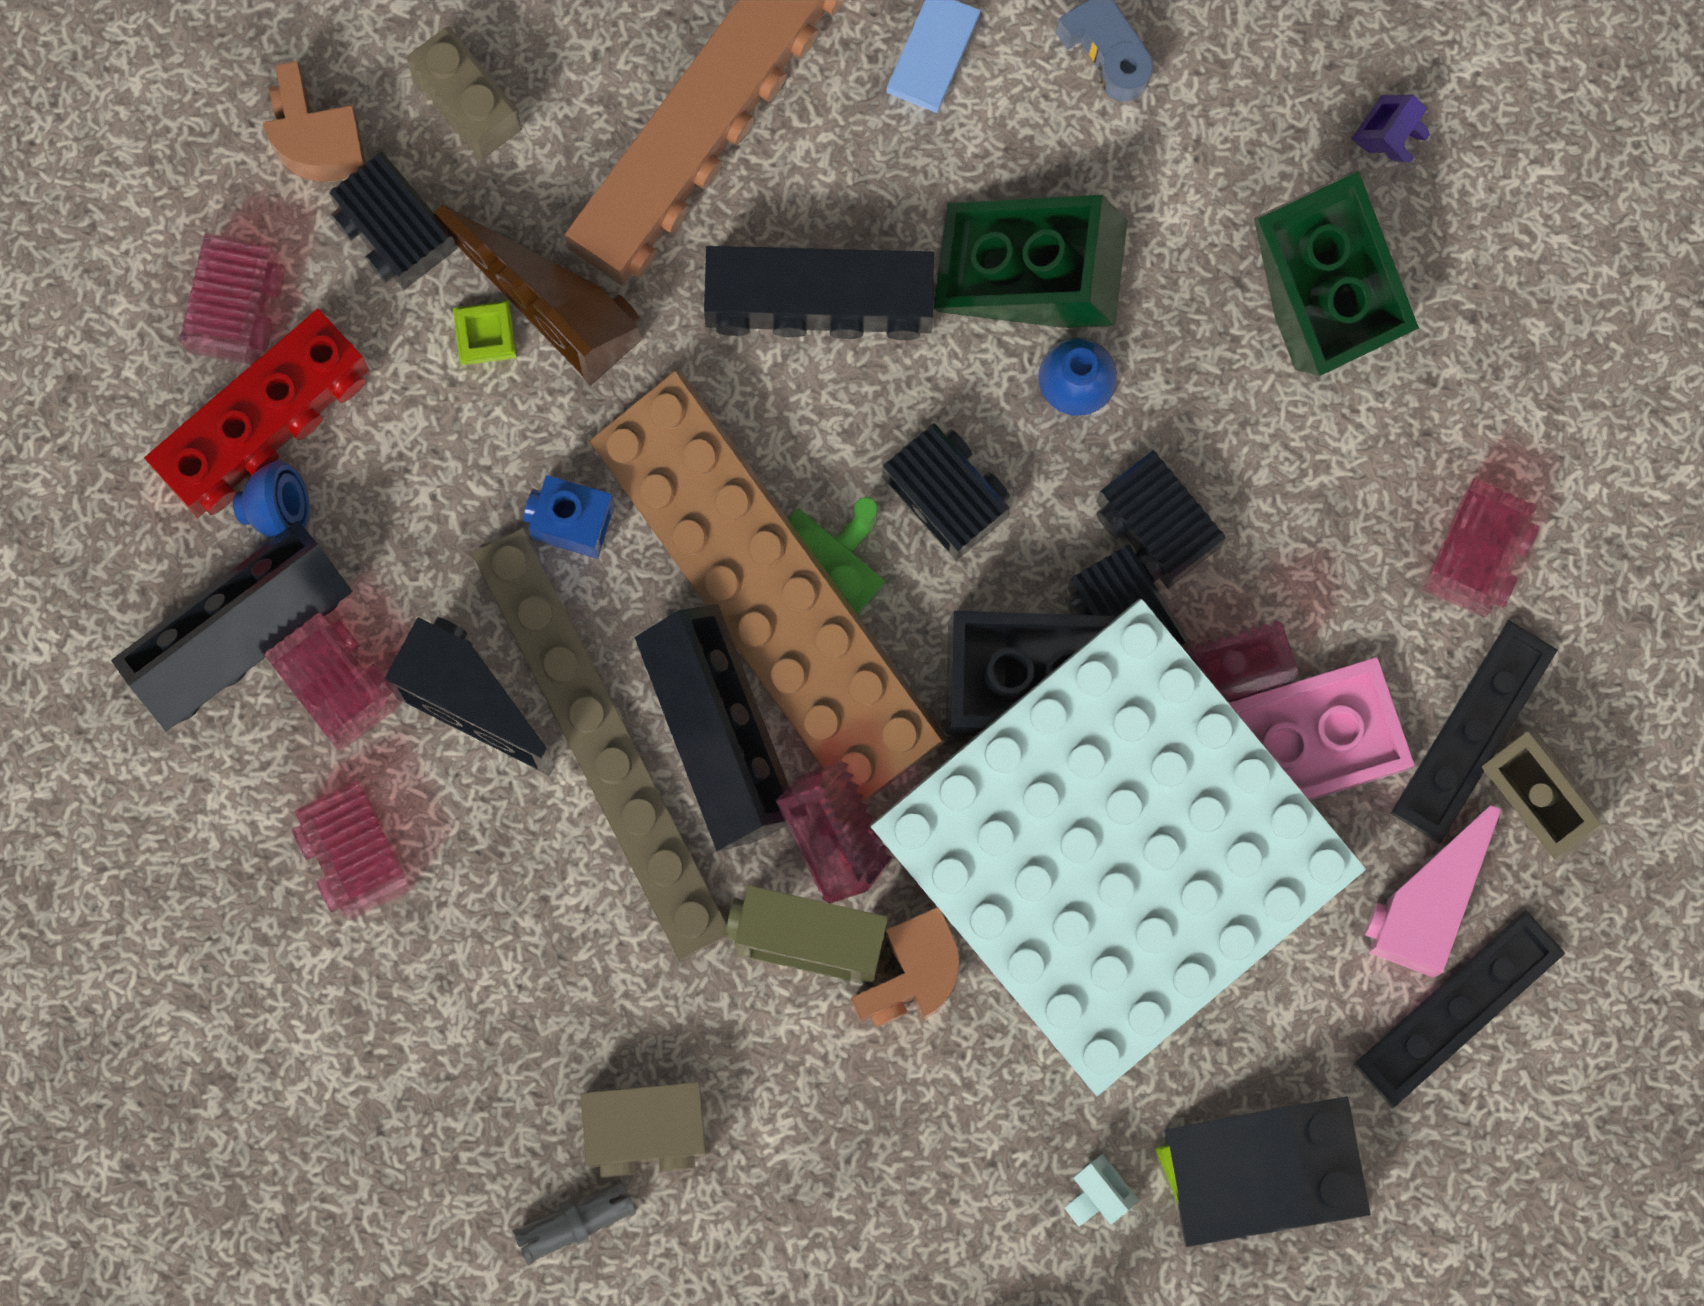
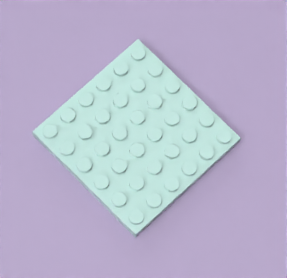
[869,599,1366,1096]

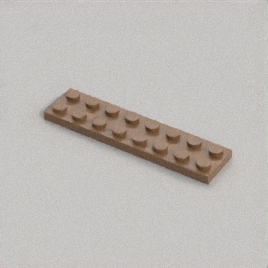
[589,371,948,809]

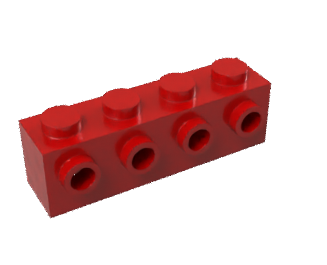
[144,308,369,519]

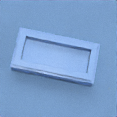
[886,0,981,113]

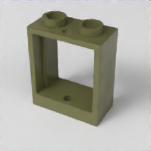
[726,885,888,986]

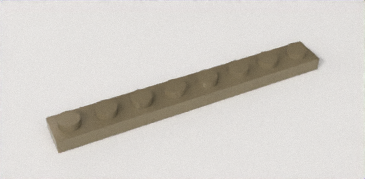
[472,528,728,962]

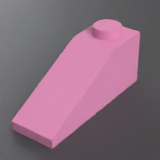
[1364,805,1501,978]

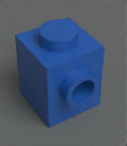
[523,475,615,559]

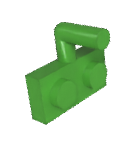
[789,497,886,615]

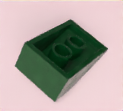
[1254,170,1419,376]
[934,194,1128,328]

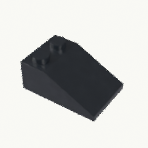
[946,611,1118,736]
[384,617,555,776]
[1164,1096,1371,1247]

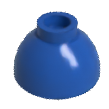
[1038,338,1117,416]
[233,460,310,538]

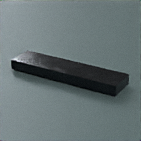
[1390,620,1558,844]
[1353,910,1566,1108]

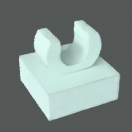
[1064,1154,1139,1227]

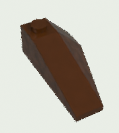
[434,204,641,385]

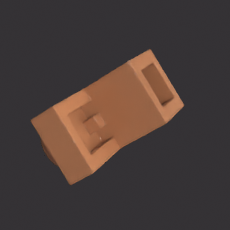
[263,61,366,182]
[851,907,959,1028]

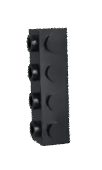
[704,246,934,340]
[111,521,353,732]
[634,604,801,851]

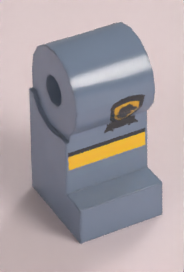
[1055,0,1153,101]

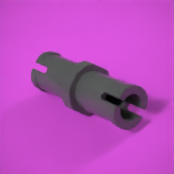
[512,1179,636,1265]

